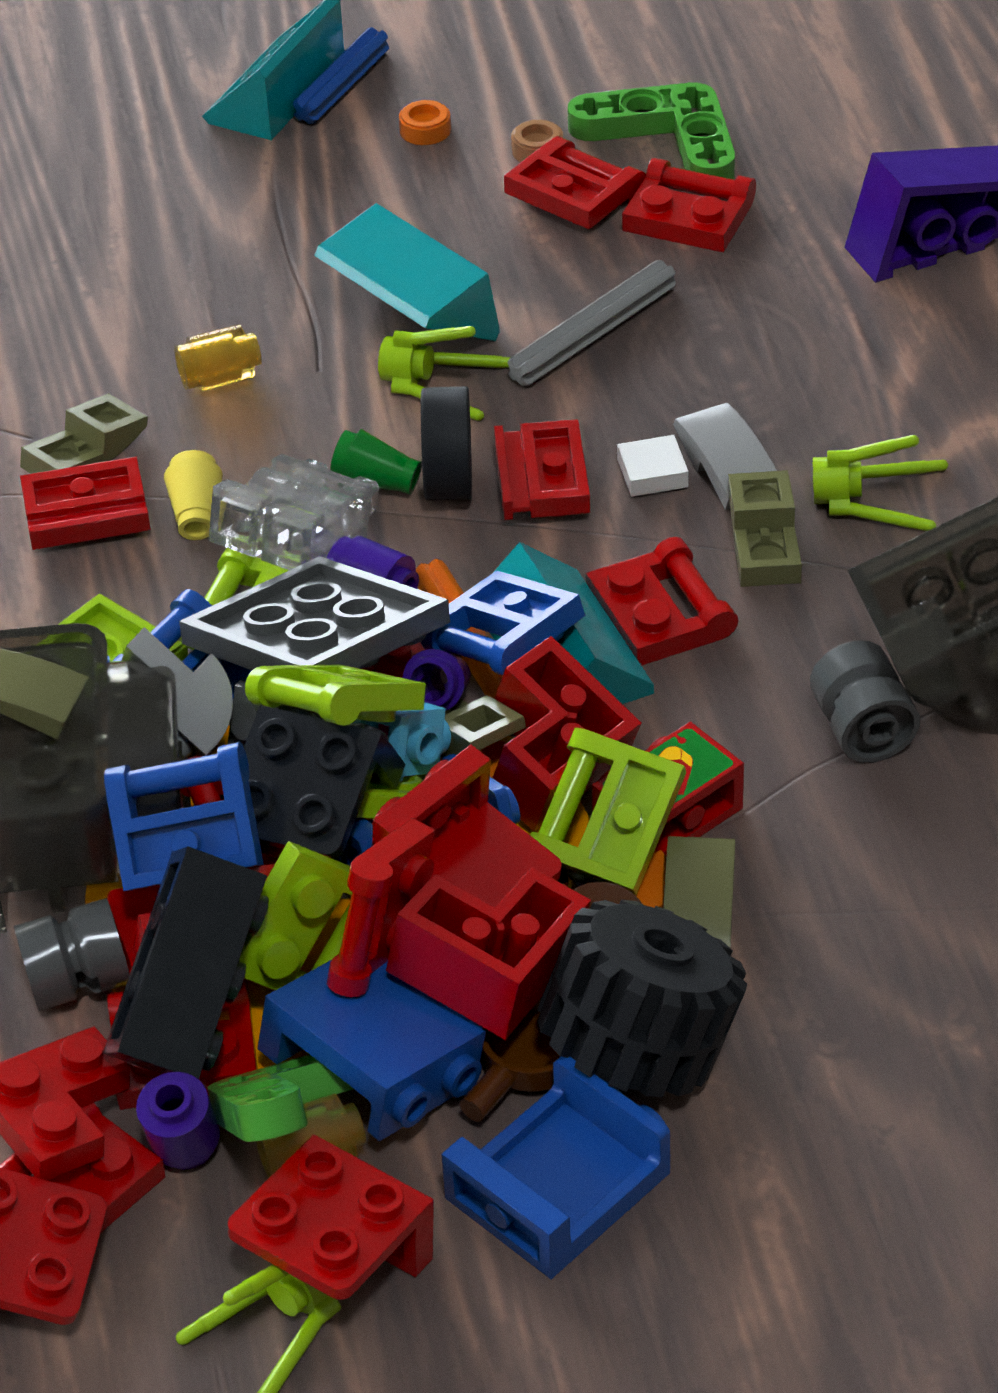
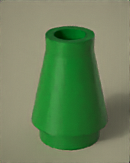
[330,429,422,495]

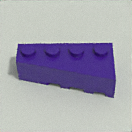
[844,145,998,283]

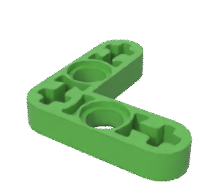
[567,82,735,180]
[208,1055,353,1142]

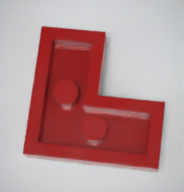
[0,1026,131,1180]

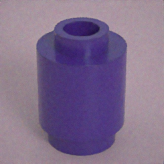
[327,536,419,589]
[136,1072,220,1170]

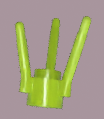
[378,326,510,421]
[813,435,948,532]
[176,1264,341,1393]

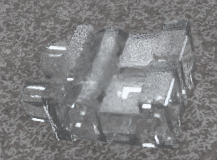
[208,453,379,570]

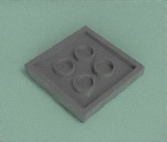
[179,556,450,671]

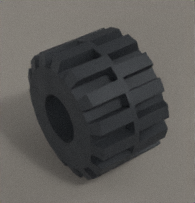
[537,900,747,1097]

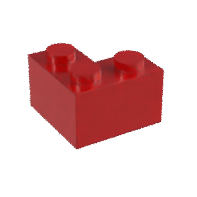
[493,636,642,832]
[386,867,591,1040]

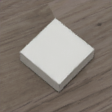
[617,435,688,497]

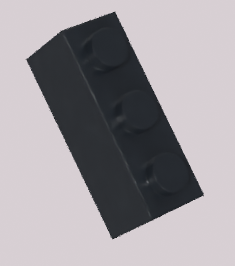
[103,846,269,1079]

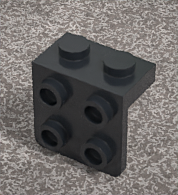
[224,705,406,859]

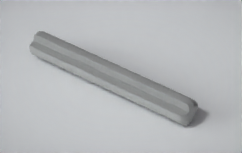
[507,260,676,387]

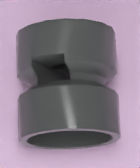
[810,641,920,762]
[14,898,130,1011]

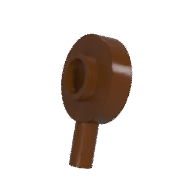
[460,997,560,1122]

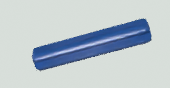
[293,27,389,124]

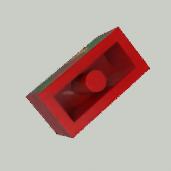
[592,721,744,858]

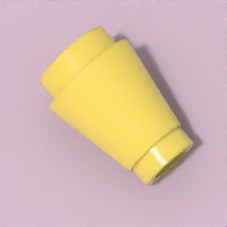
[164,450,223,540]

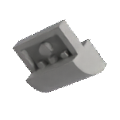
[119,627,233,763]

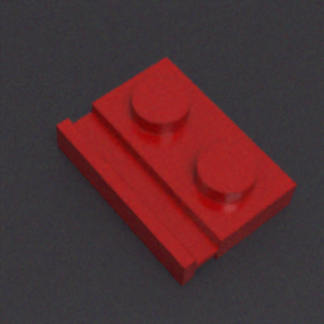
[494,419,590,520]
[20,456,151,550]

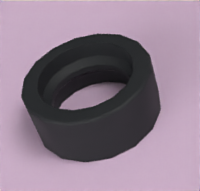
[421,386,472,500]

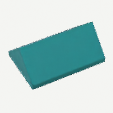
[202,0,345,140]
[314,203,500,341]
[490,542,654,704]

